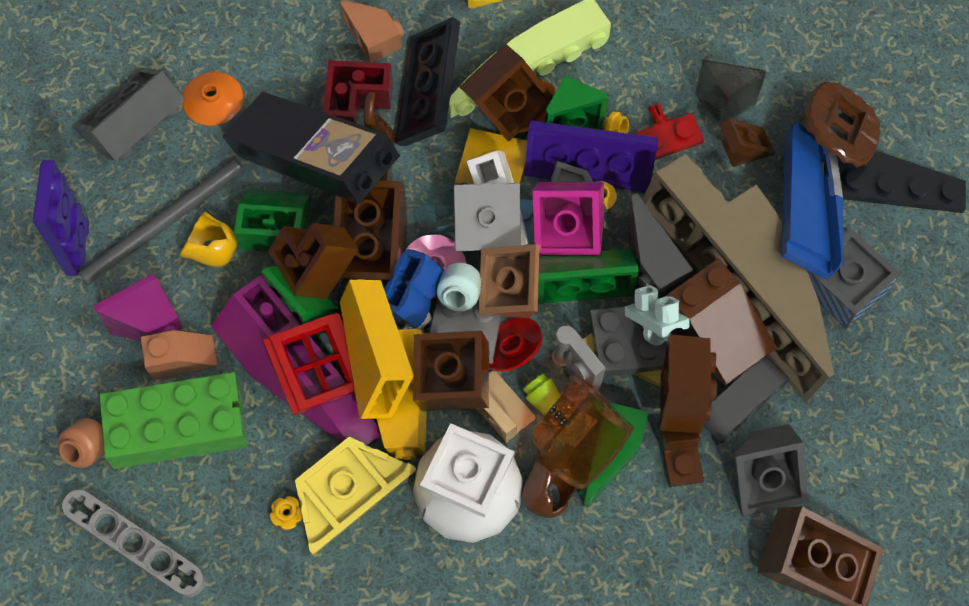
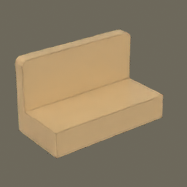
[477,370,535,443]

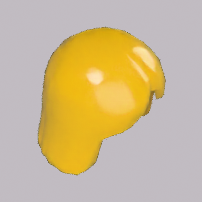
[180,212,237,267]

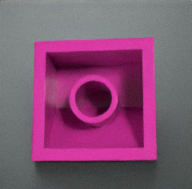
[533,182,604,255]

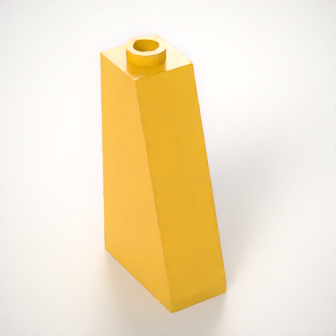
[340,279,414,419]
[376,329,427,461]

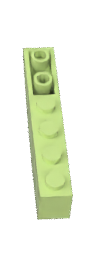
[448,0,611,118]

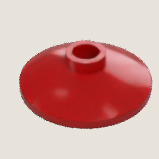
[489,318,543,372]

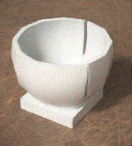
[413,423,524,543]

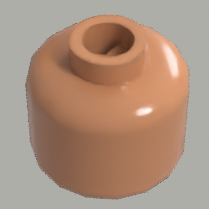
[58,418,105,468]

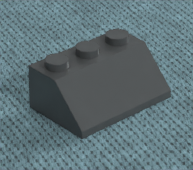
[72,67,185,161]

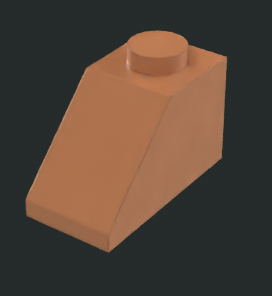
[340,0,404,62]
[141,330,218,380]

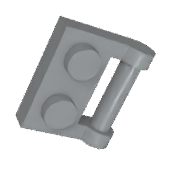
[551,326,606,399]

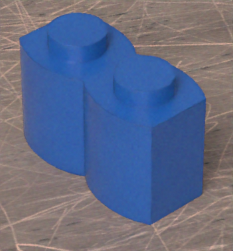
[384,249,444,329]

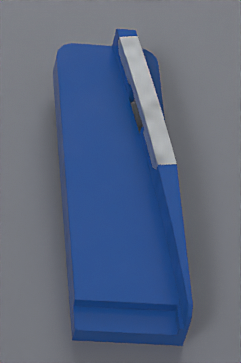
[782,124,843,280]

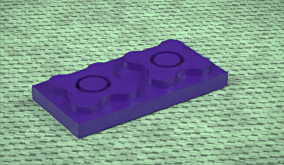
[524,120,658,192]
[33,160,89,276]

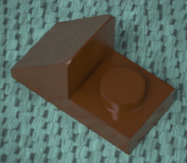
[720,118,775,167]
[657,422,704,487]

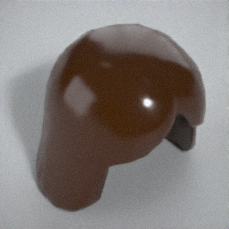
[521,456,579,518]

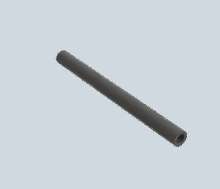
[78,160,243,285]

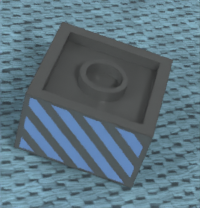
[807,229,900,329]

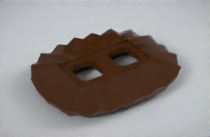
[802,82,881,168]

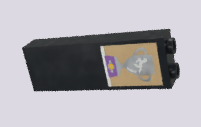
[222,91,400,204]

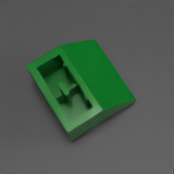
[234,189,311,251]

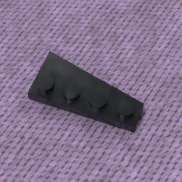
[838,151,966,213]

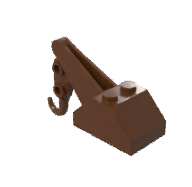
[334,92,407,281]

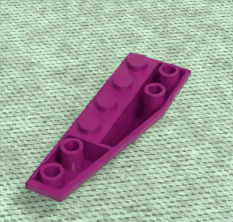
[211,275,381,446]

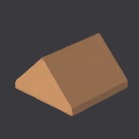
[479,244,540,318]

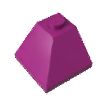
[93,273,183,341]

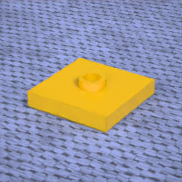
[455,128,527,185]

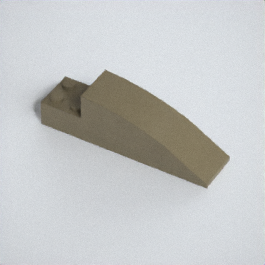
[642,154,834,402]

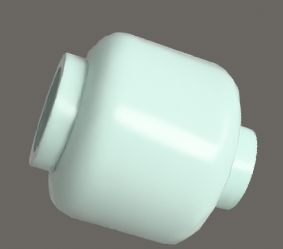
[437,263,481,311]

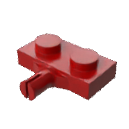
[635,104,704,160]

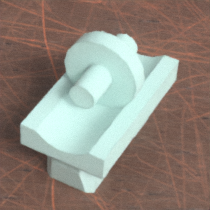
[625,285,689,346]

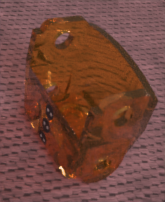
[533,381,634,489]

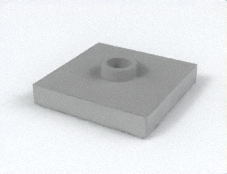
[453,183,521,251]

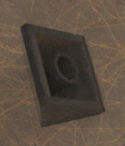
[695,59,766,126]

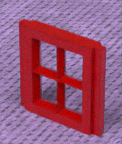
[262,313,355,415]

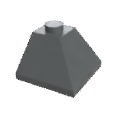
[734,424,808,516]

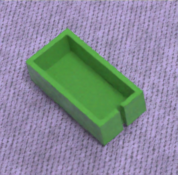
[100,372,248,469]

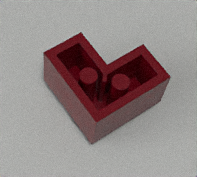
[323,60,393,124]

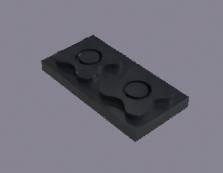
[395,17,460,146]

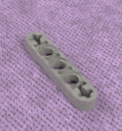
[62,490,205,598]

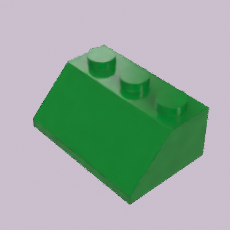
[538,247,639,304]

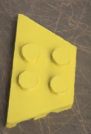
[295,437,417,555]

